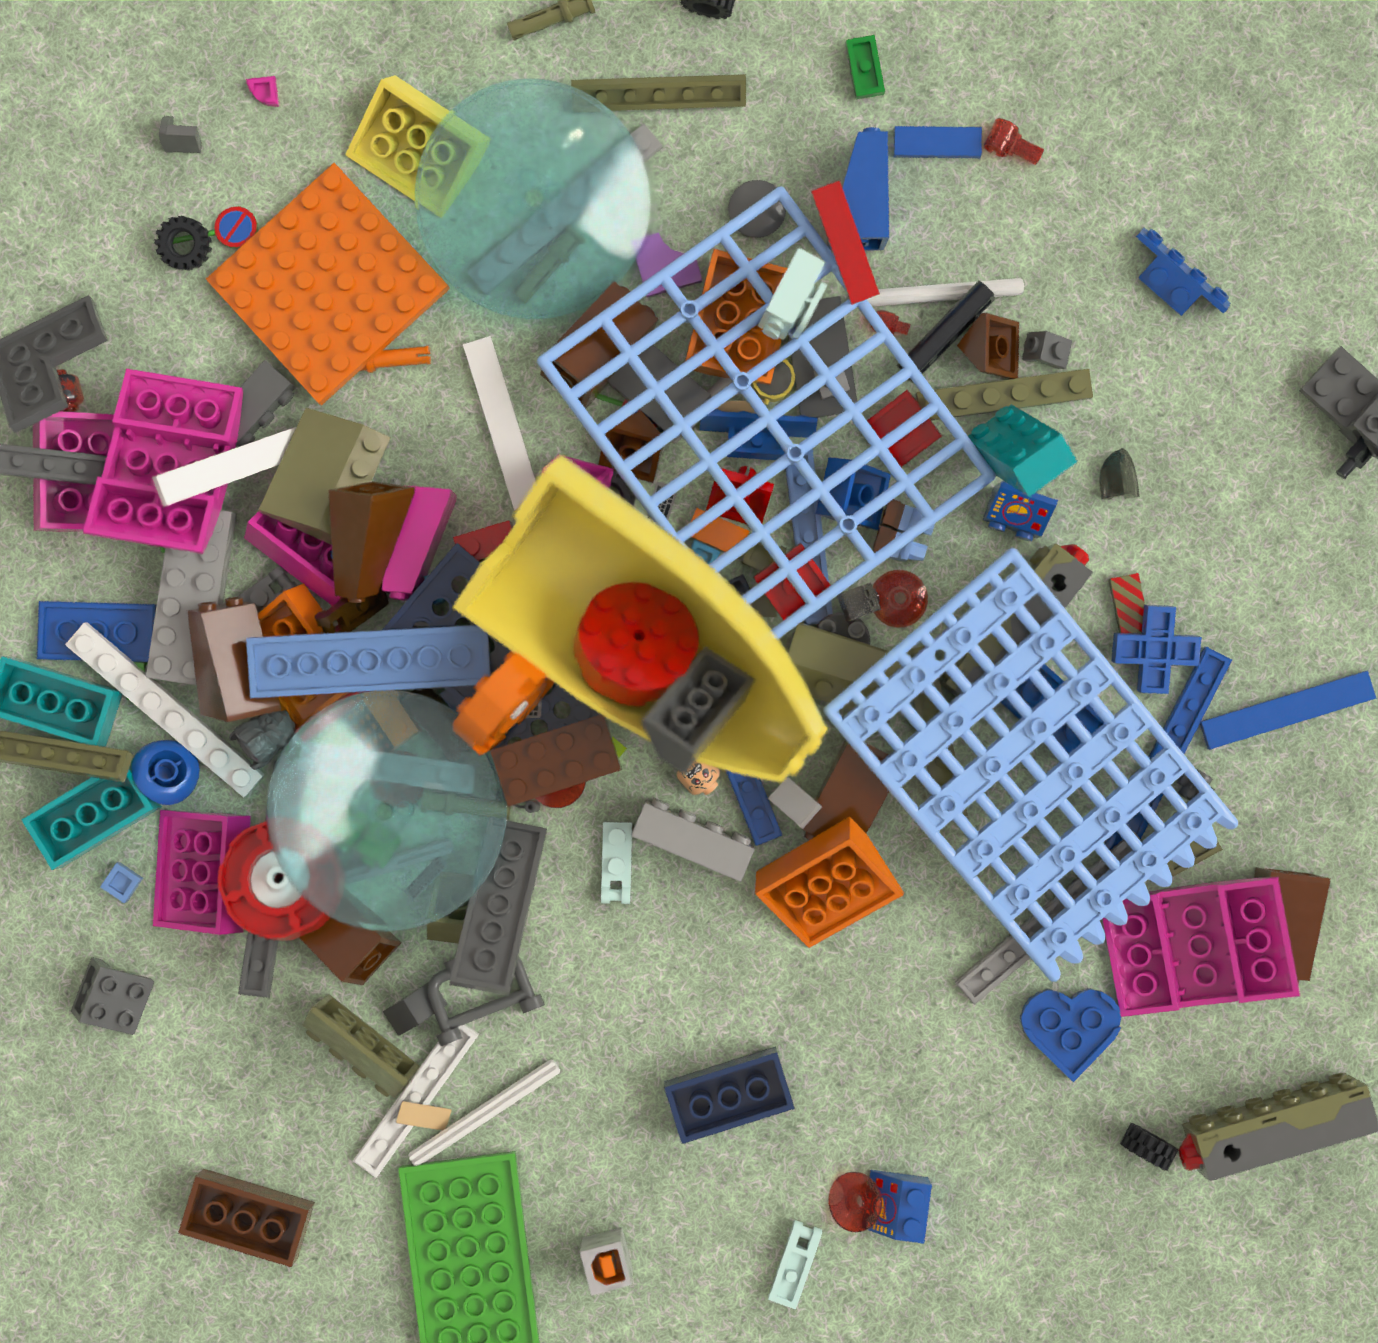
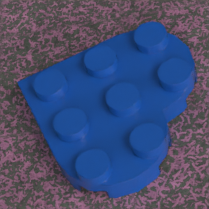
[1020,988,1121,1082]

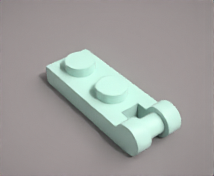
[601,822,632,904]
[768,1220,822,1310]

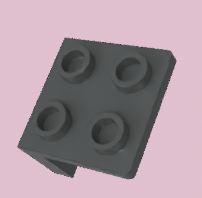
[71,957,154,1035]

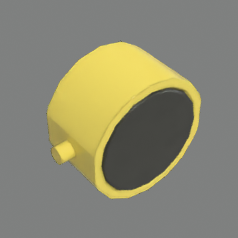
[751,359,795,405]

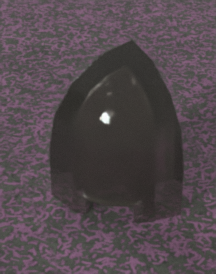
[1099,448,1140,500]

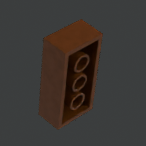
[490,714,622,807]
[178,1168,315,1268]

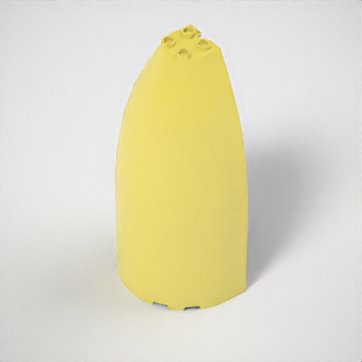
[453,455,828,782]

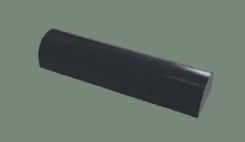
[896,280,995,382]

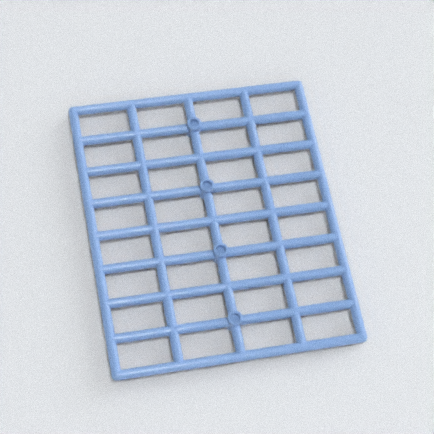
[537,186,996,639]

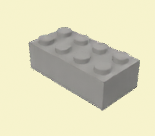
[631,798,755,882]

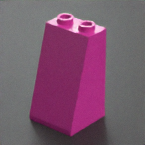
[382,485,457,601]

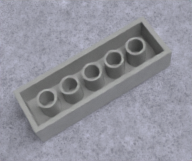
[146,510,237,685]

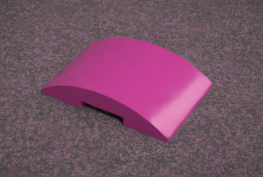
[83,368,243,554]
[1102,877,1300,1017]

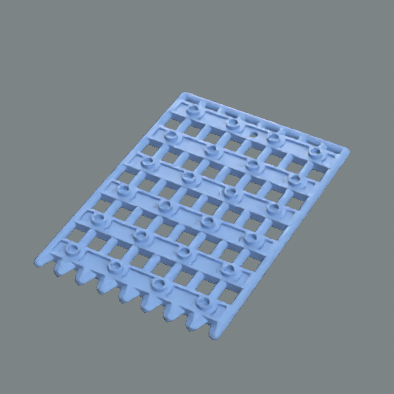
[823,548,1238,982]

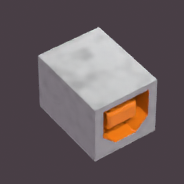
[580,1227,633,1296]

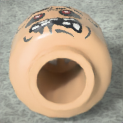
[677,761,720,795]

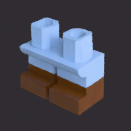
[872,499,935,562]

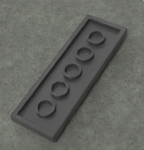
[449,817,547,996]

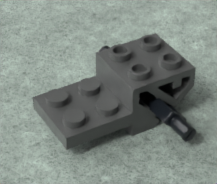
[1299,346,1378,480]

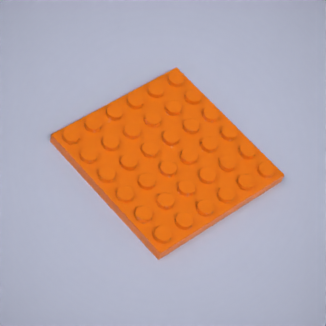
[206,163,450,406]

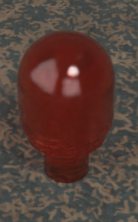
[870,310,911,335]

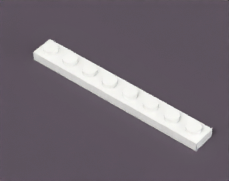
[65,622,265,798]

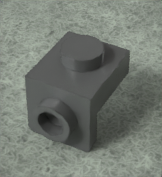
[1022,331,1072,369]

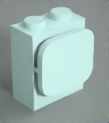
[758,248,827,340]

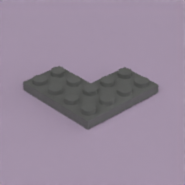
[0,295,108,433]

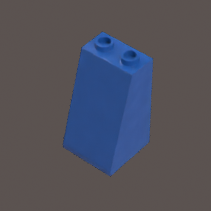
[826,127,889,251]

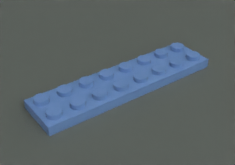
[246,625,491,698]

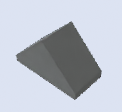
[383,982,447,1036]

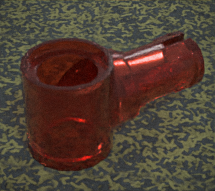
[983,118,1044,165]

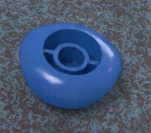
[131,740,200,805]

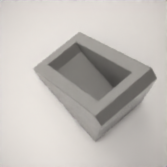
[768,776,822,829]

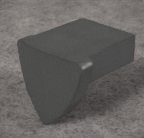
[159,116,202,153]

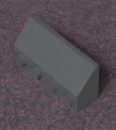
[641,646,755,775]

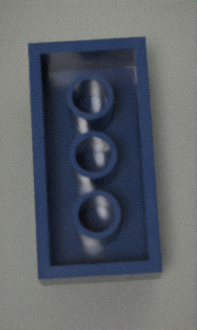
[664,1046,795,1144]

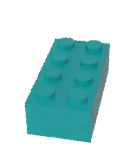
[968,404,1078,497]
[0,656,123,747]
[22,758,162,870]

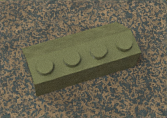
[787,623,902,722]

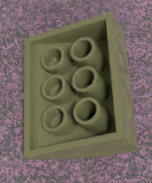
[258,408,391,545]
[302,994,420,1098]

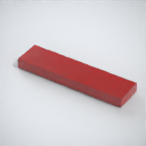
[811,180,880,305]

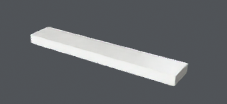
[463,336,536,511]
[152,426,297,506]
[353,1024,479,1178]

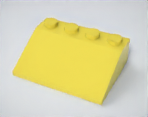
[345,75,491,219]

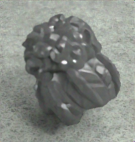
[229,710,296,770]

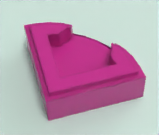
[246,76,279,107]

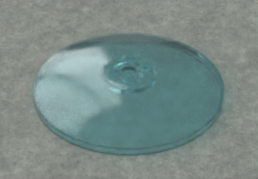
[415,79,650,319]
[267,690,507,931]

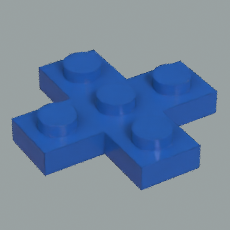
[1111,605,1202,694]

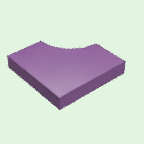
[631,232,702,298]

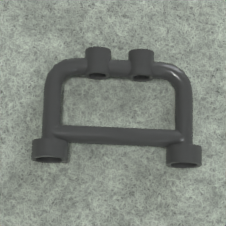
[427,956,545,1047]

